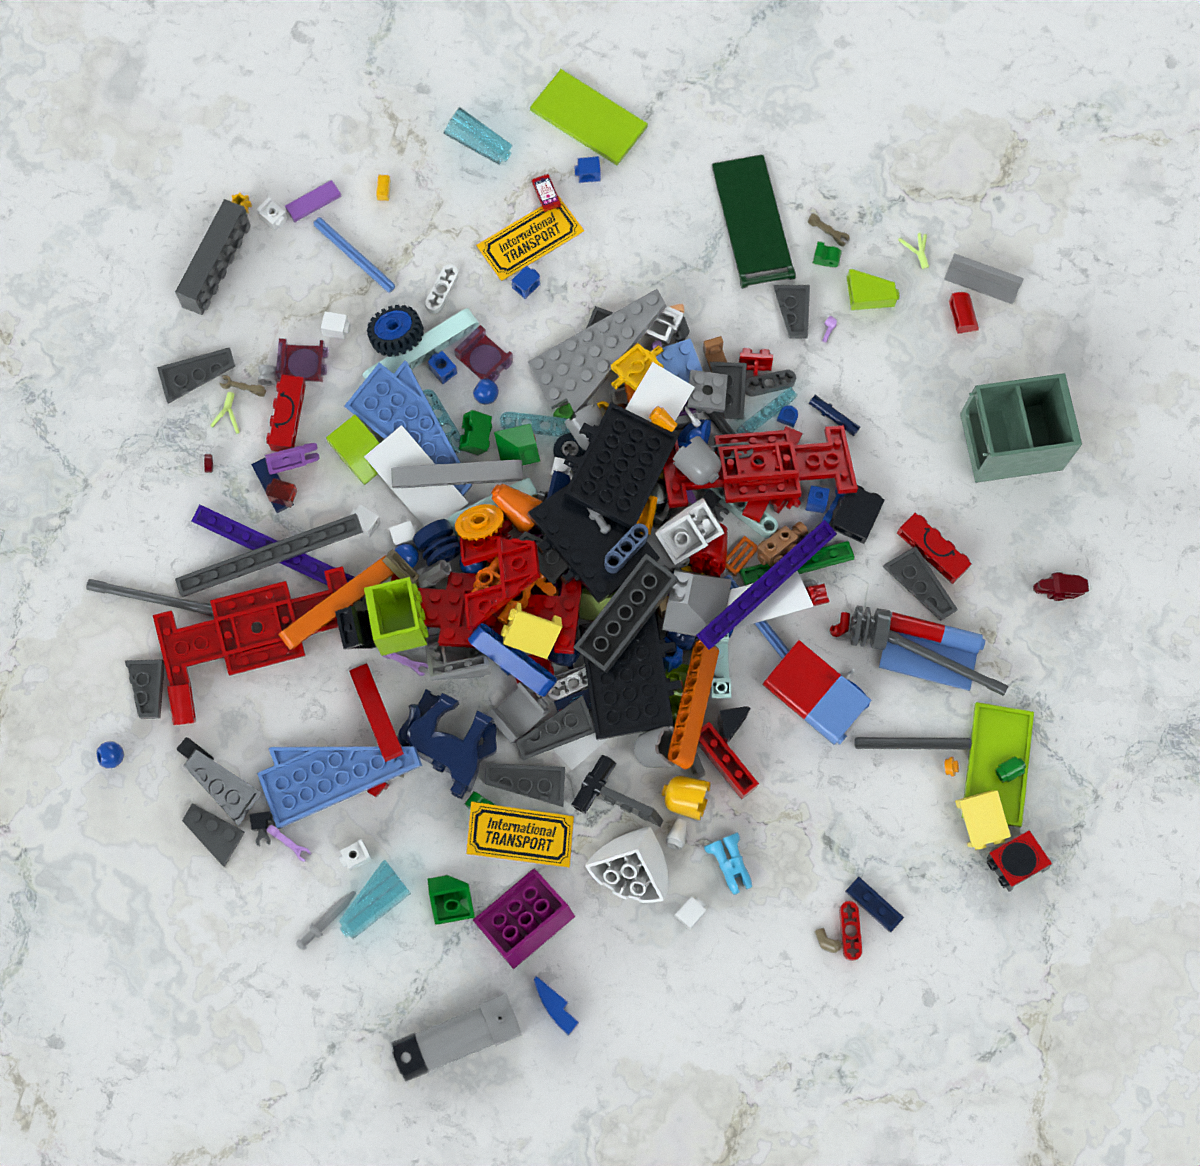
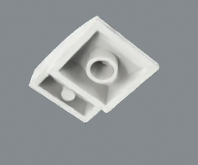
[655,498,724,565]

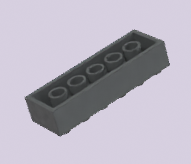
[175,199,251,315]
[573,554,679,673]

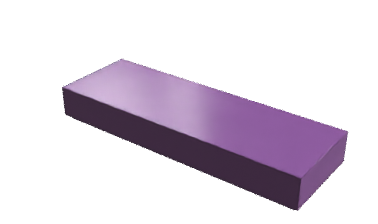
[285,180,342,222]

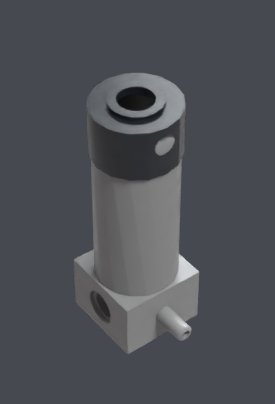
[391,994,522,1082]

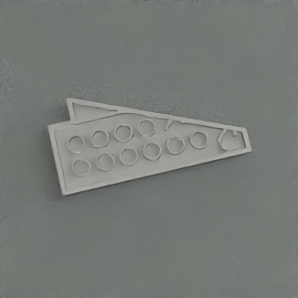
[528,289,667,413]

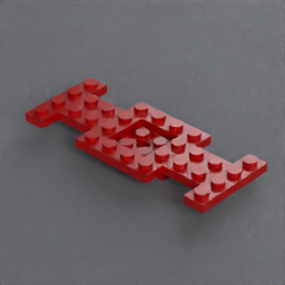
[662,425,858,508]
[153,566,353,686]
[391,572,583,654]

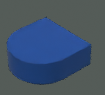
[777,405,798,428]

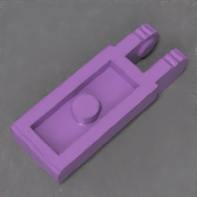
[265,443,320,474]

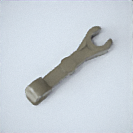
[808,213,850,247]
[219,375,266,397]

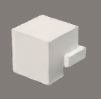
[644,306,684,345]

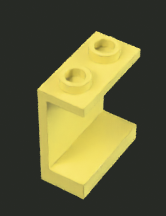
[501,602,562,659]
[955,790,1011,850]

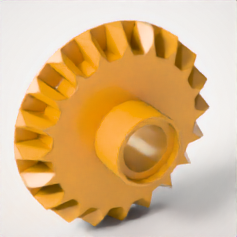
[455,504,504,541]

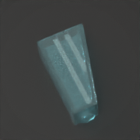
[443,107,513,165]
[339,860,411,939]

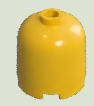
[662,775,711,821]

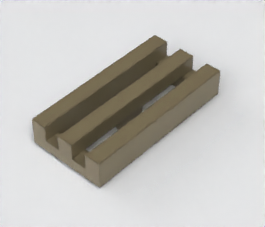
[382,549,419,583]

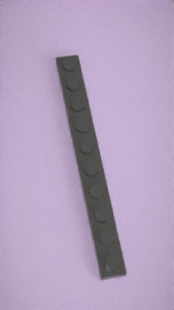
[175,513,363,597]

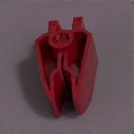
[1033,572,1089,601]

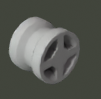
[258,365,278,386]

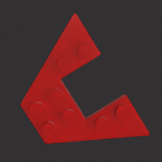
[460,535,540,631]

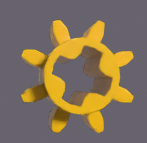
[231,192,252,214]

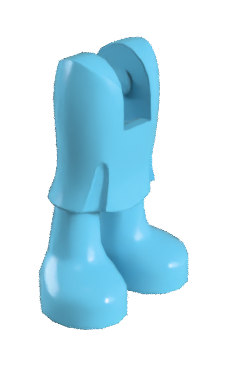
[704,832,752,895]

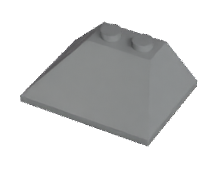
[662,569,731,637]
[425,634,491,680]

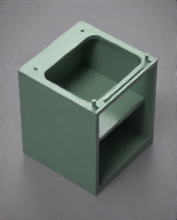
[960,373,1082,483]

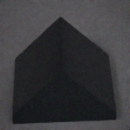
[717,706,751,744]

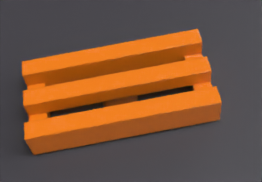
[725,536,758,577]

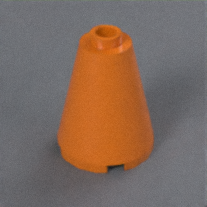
[491,484,542,533]

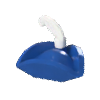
[677,406,711,448]

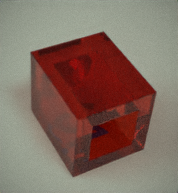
[266,478,297,508]

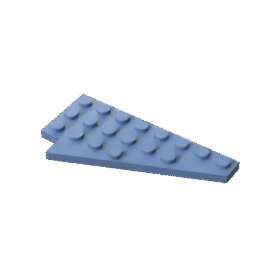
[344,361,473,497]
[257,746,422,829]

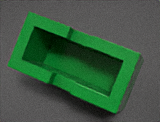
[459,410,492,455]

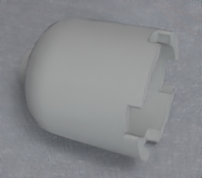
[564,403,603,450]
[673,436,721,485]
[634,726,675,768]

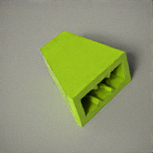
[846,269,899,310]

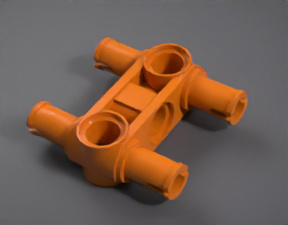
[471,557,539,625]

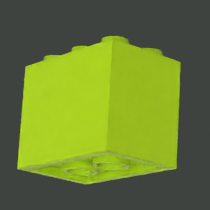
[364,577,429,656]

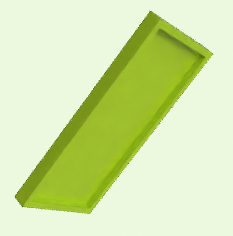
[530,69,648,166]
[962,702,1034,828]

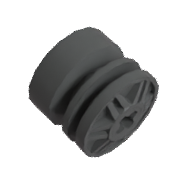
[850,605,891,650]

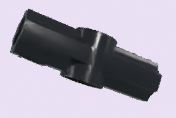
[571,754,616,814]

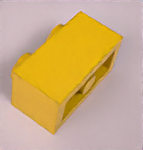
[376,175,390,201]

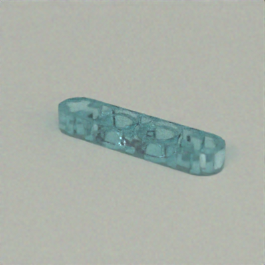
[737,388,798,434]
[423,389,462,454]
[500,412,571,437]

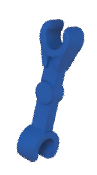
[822,487,846,524]

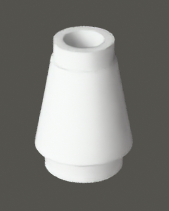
[666,819,687,850]

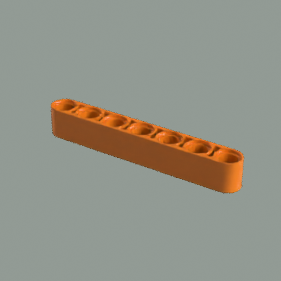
[278,555,395,650]
[668,639,719,769]

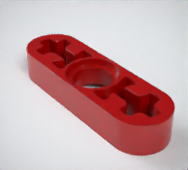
[839,901,862,961]

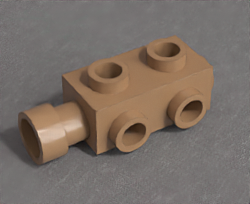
[757,521,808,567]

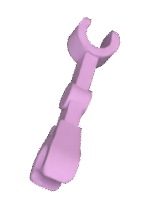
[383,653,428,676]
[267,825,311,862]

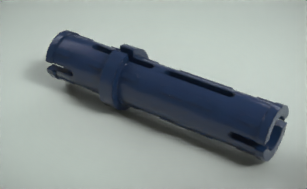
[808,394,860,436]

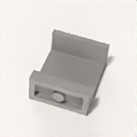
[486,682,550,743]

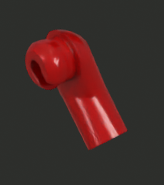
[829,612,850,637]

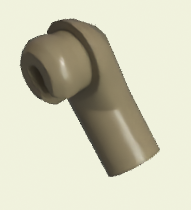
[815,928,842,953]

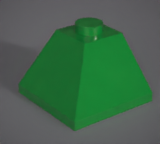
[494,423,540,466]
[427,875,475,925]

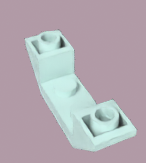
[710,633,731,699]

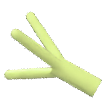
[898,233,929,269]
[210,392,239,434]

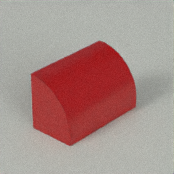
[949,292,979,334]
[167,683,196,725]

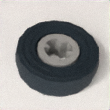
[553,433,586,459]

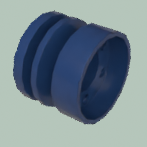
[412,519,461,567]

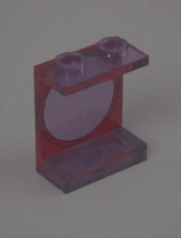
[455,325,513,382]
[276,338,328,382]

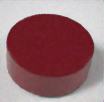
[204,454,213,473]

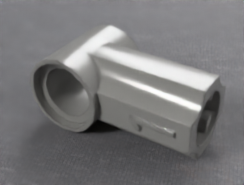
[415,560,451,589]

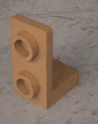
[703,336,727,373]

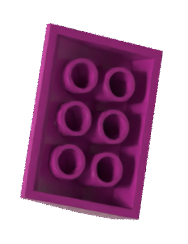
[473,868,576,970]

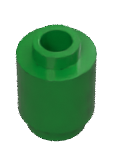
[995,756,1026,783]

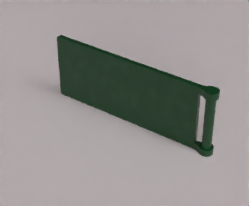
[712,155,796,289]

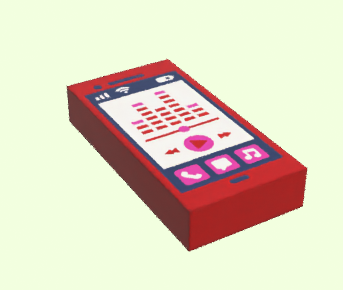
[532,174,561,212]

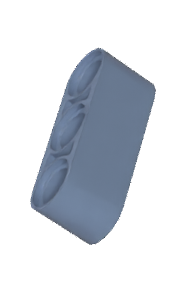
[604,523,648,574]

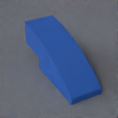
[534,976,579,1036]

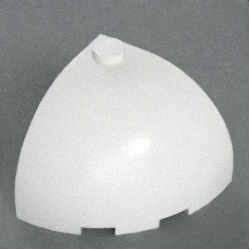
[585,826,669,903]

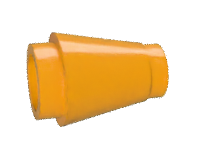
[649,406,677,432]

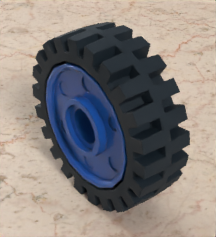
[367,305,424,357]

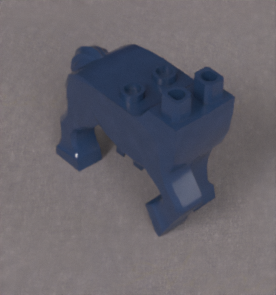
[397,689,497,800]

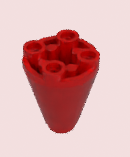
[689,523,728,577]

